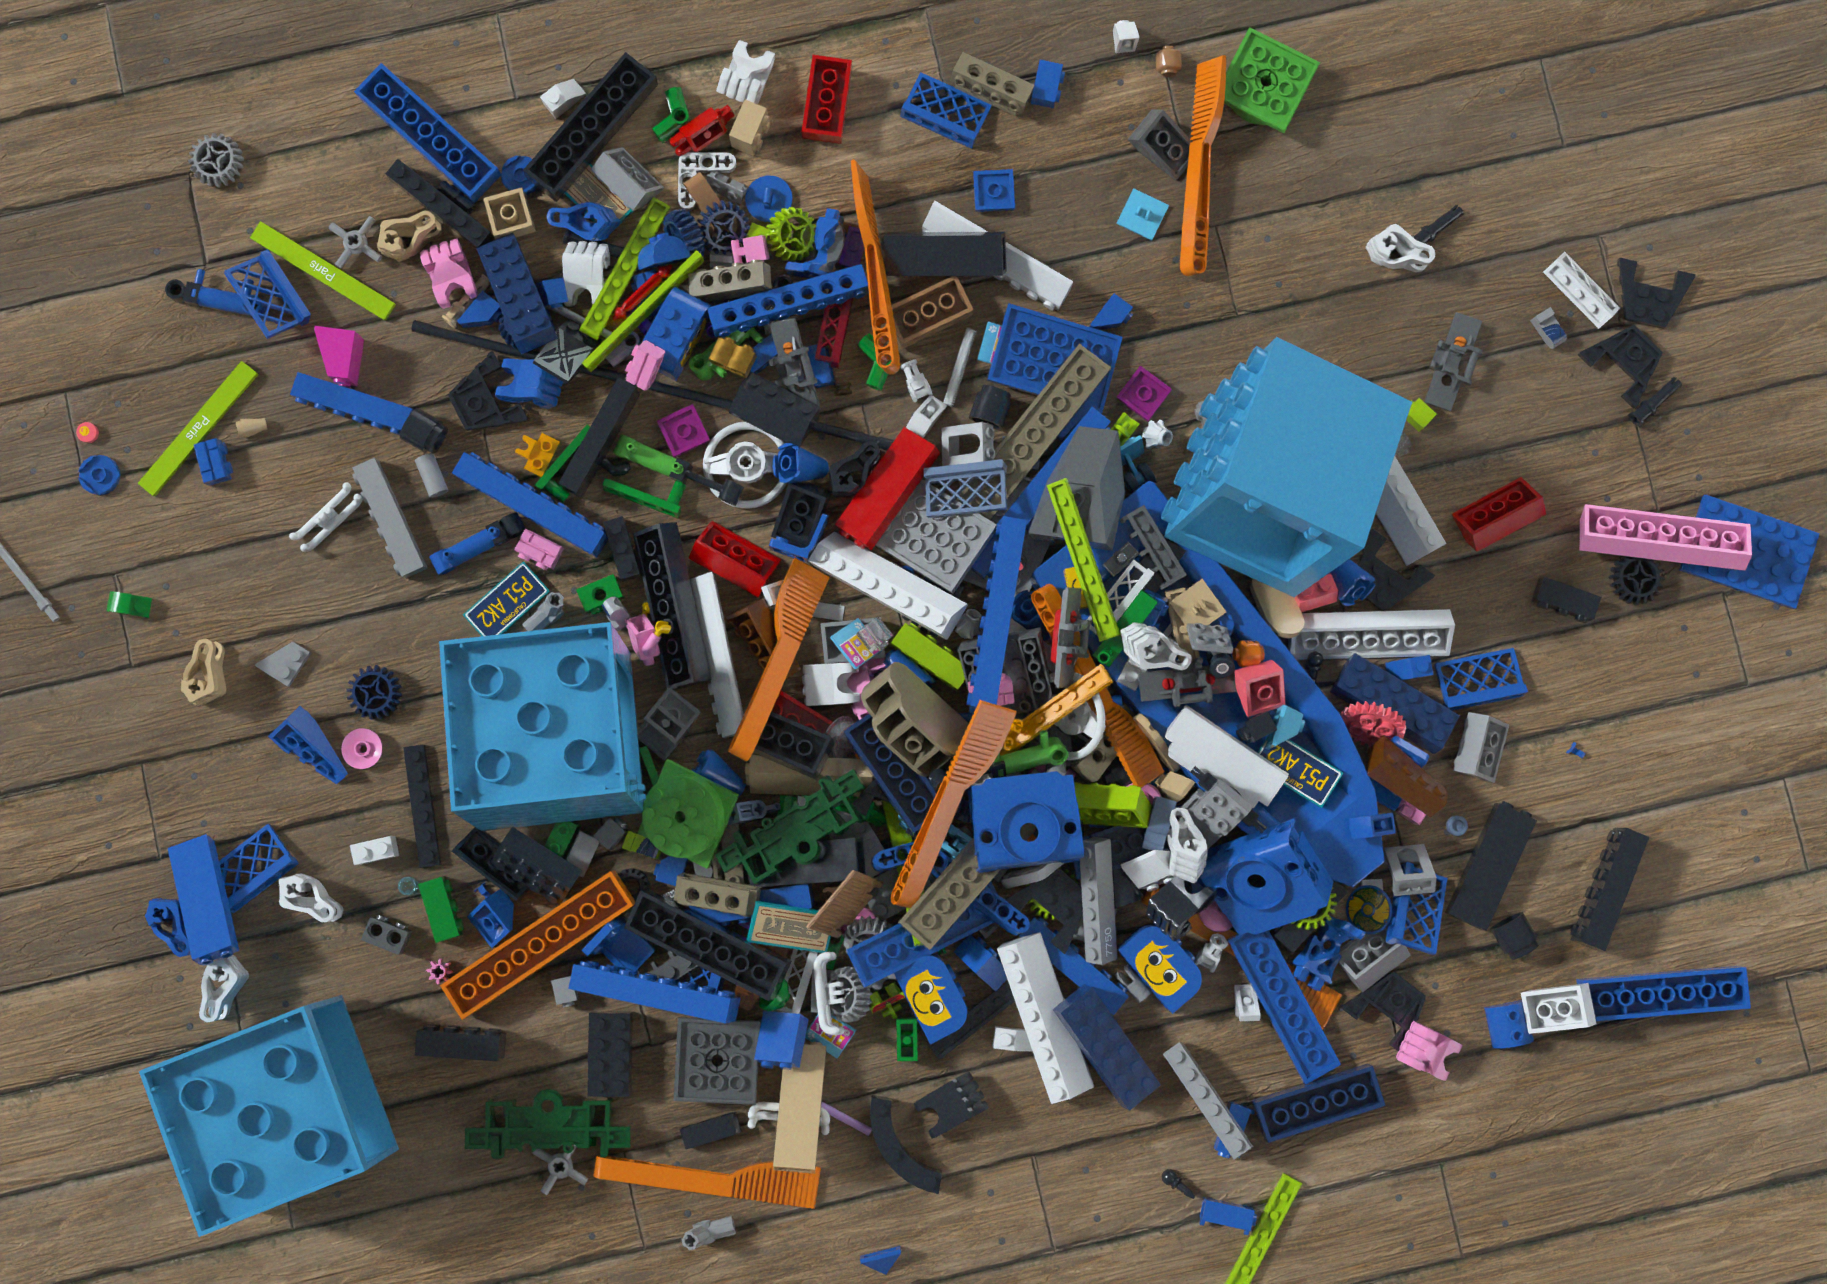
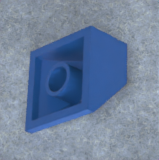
[467,889,514,948]

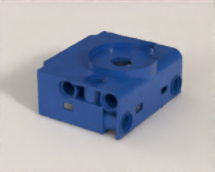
[968,771,1084,872]
[1200,818,1334,935]

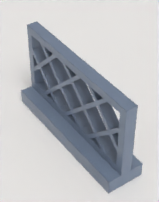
[924,459,1007,518]

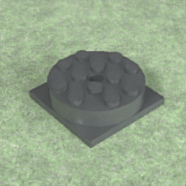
[673,1017,761,1105]

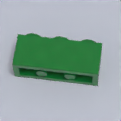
[418,876,464,943]

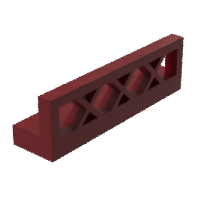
[815,285,853,369]

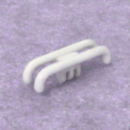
[289,482,363,552]
[813,952,845,1035]
[748,1102,830,1135]

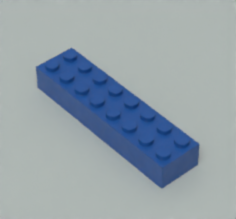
[354,63,501,203]
[452,452,608,558]
[568,960,741,1024]
[1576,966,1751,1021]

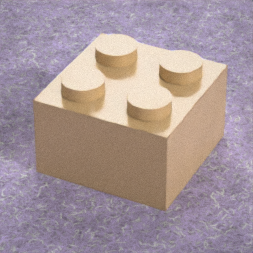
[729,99,771,156]
[483,188,536,240]

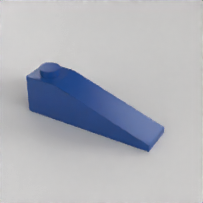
[268,706,348,784]

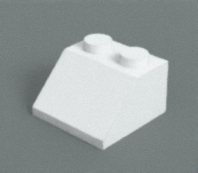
[1121,850,1173,892]

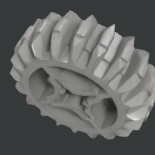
[188,133,244,187]
[843,915,892,952]
[827,966,873,1023]

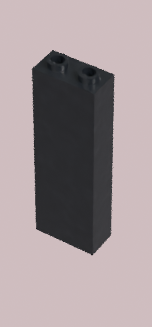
[881,232,1007,276]
[559,378,640,499]
[1445,801,1537,931]
[743,837,866,887]

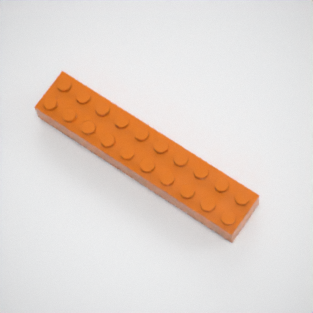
[440,870,636,1020]

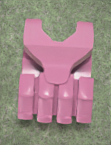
[420,238,478,309]
[1396,1021,1463,1081]

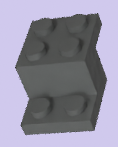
[638,687,702,761]

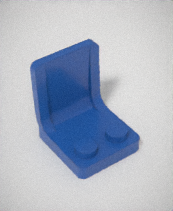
[769,513,829,563]
[1370,736,1429,811]
[582,916,655,971]

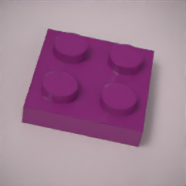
[1116,366,1172,422]
[657,404,710,458]

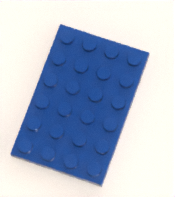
[987,303,1123,414]
[1679,494,1820,609]

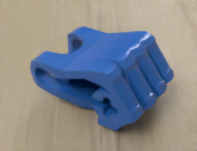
[547,202,621,241]
[495,358,563,409]
[145,898,191,957]

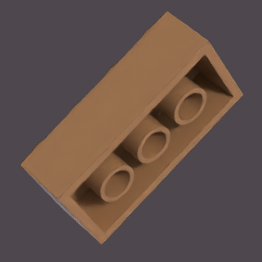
[892,276,974,350]

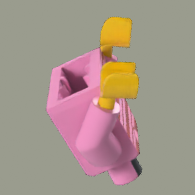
[625,602,671,666]

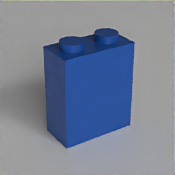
[754,1011,809,1070]

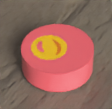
[76,422,99,443]

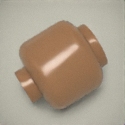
[1155,46,1182,77]

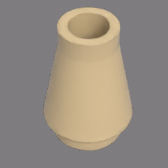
[236,418,268,438]

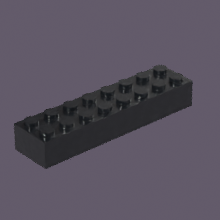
[523,52,658,203]
[633,522,712,690]
[624,889,792,1001]

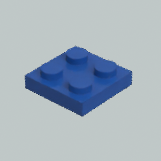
[973,169,1015,212]

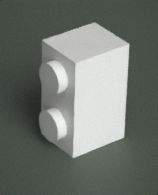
[350,836,399,865]

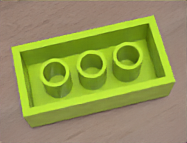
[891,623,965,692]
[1074,782,1152,828]

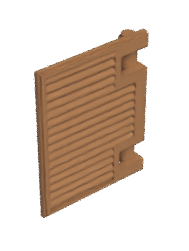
[806,870,884,938]

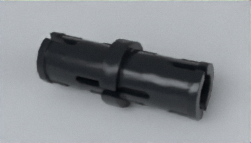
[437,180,476,215]

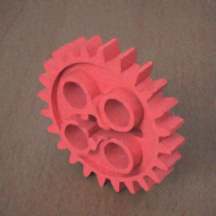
[1341,701,1406,747]

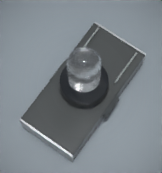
[1103,542,1139,577]

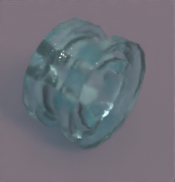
[398,877,418,895]

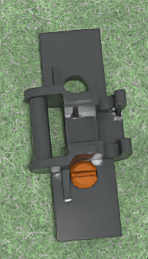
[1424,312,1483,411]
[768,318,821,411]

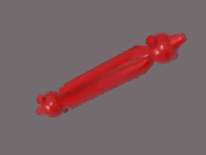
[612,264,672,321]

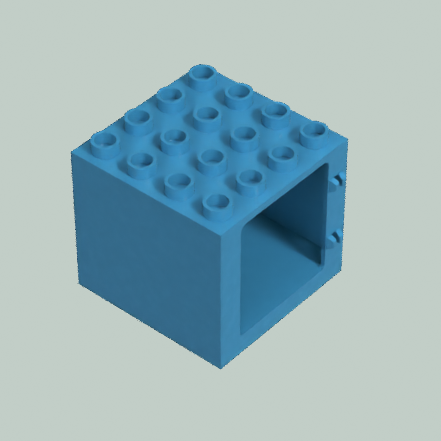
[1161,337,1412,597]
[439,622,646,831]
[139,995,399,1237]

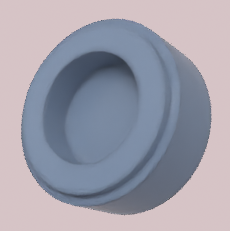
[1446,816,1468,836]

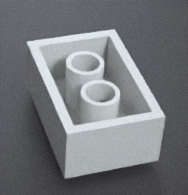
[1521,983,1596,1034]

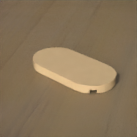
[1250,579,1305,638]
[1133,713,1180,773]

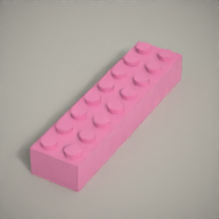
[1580,504,1752,571]

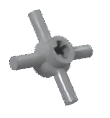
[329,216,382,269]
[532,1145,589,1195]

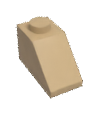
[1155,771,1195,803]

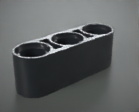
[679,1111,742,1149]

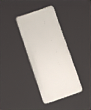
[813,602,844,621]

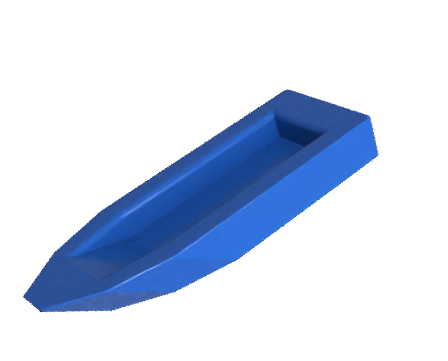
[1030,481,1385,887]

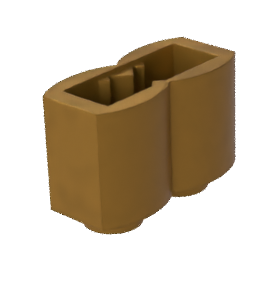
[709,337,757,378]

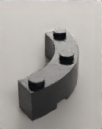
[870,1095,942,1194]

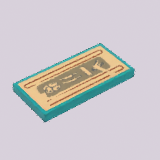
[564,163,635,230]
[747,901,831,953]

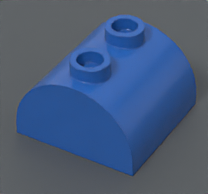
[638,233,691,270]
[1484,1000,1534,1048]

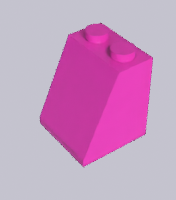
[314,326,364,388]

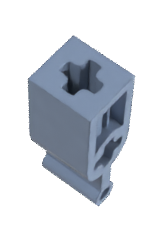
[1142,796,1176,851]
[728,800,781,825]

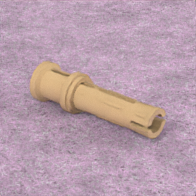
[441,274,491,329]

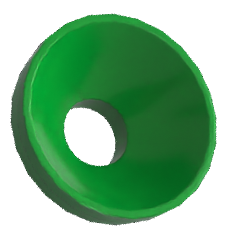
[759,979,790,1012]

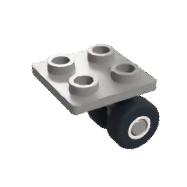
[1186,623,1235,678]

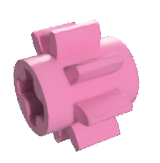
[426,958,453,984]

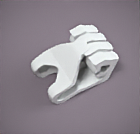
[716,40,775,104]
[1366,224,1435,272]
[562,241,610,307]
[1120,622,1192,670]
[802,663,860,706]
[1167,808,1207,883]
[279,873,344,922]
[199,955,249,1022]

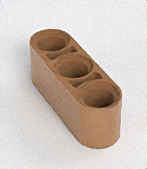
[683,172,728,229]

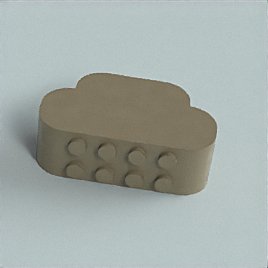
[861,662,969,777]

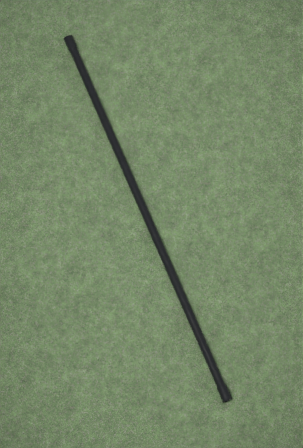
[411,320,894,450]

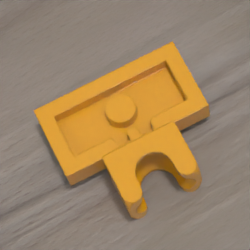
[515,433,560,477]

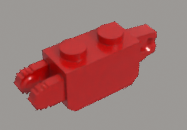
[669,105,735,156]

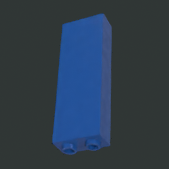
[168,834,240,965]

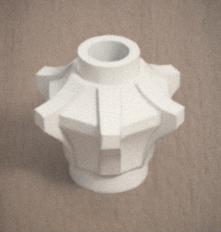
[1142,420,1173,449]
[955,609,983,639]

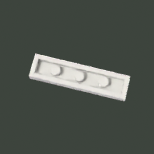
[1543,252,1620,329]
[1087,560,1154,636]
[777,949,818,1014]

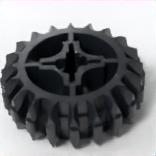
[1608,555,1665,605]

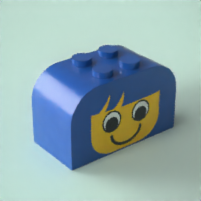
[643,287,712,381]
[1117,925,1202,1014]
[894,952,967,1044]

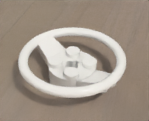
[703,422,786,509]
[1049,672,1106,760]

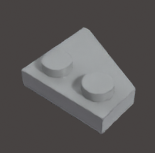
[255,642,311,687]

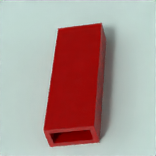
[835,427,940,551]

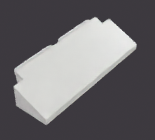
[1165,705,1289,808]

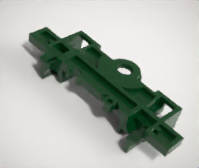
[715,769,865,885]
[465,1089,631,1159]

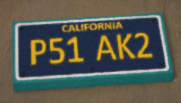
[463,561,551,636]
[1258,735,1343,808]

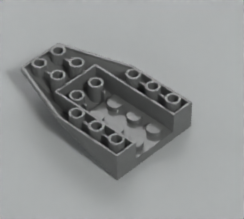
[1028,426,1125,551]
[958,627,1052,751]

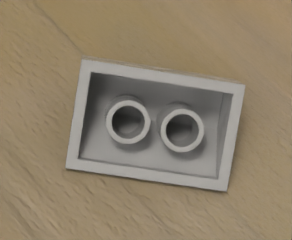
[591,147,664,210]
[821,617,885,664]
[1453,712,1509,783]
[1338,926,1411,993]

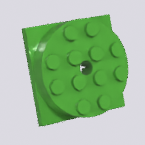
[1224,27,1320,133]
[638,759,739,869]

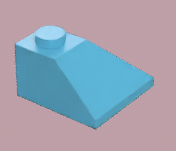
[1265,705,1305,750]

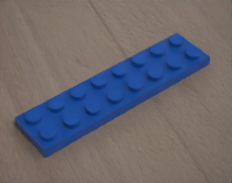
[846,881,1005,988]
[1227,930,1341,1084]

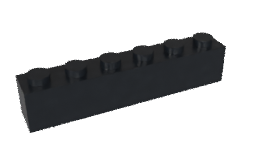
[385,159,494,248]

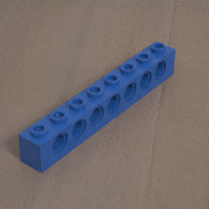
[707,264,869,337]

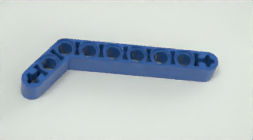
[871,842,1030,935]

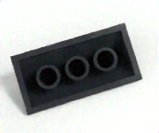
[451,827,530,901]

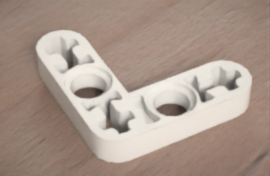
[678,152,737,211]
[1000,862,1063,889]

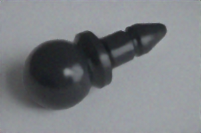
[1307,651,1324,684]
[1161,1169,1195,1199]

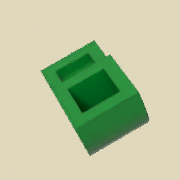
[106,591,152,618]

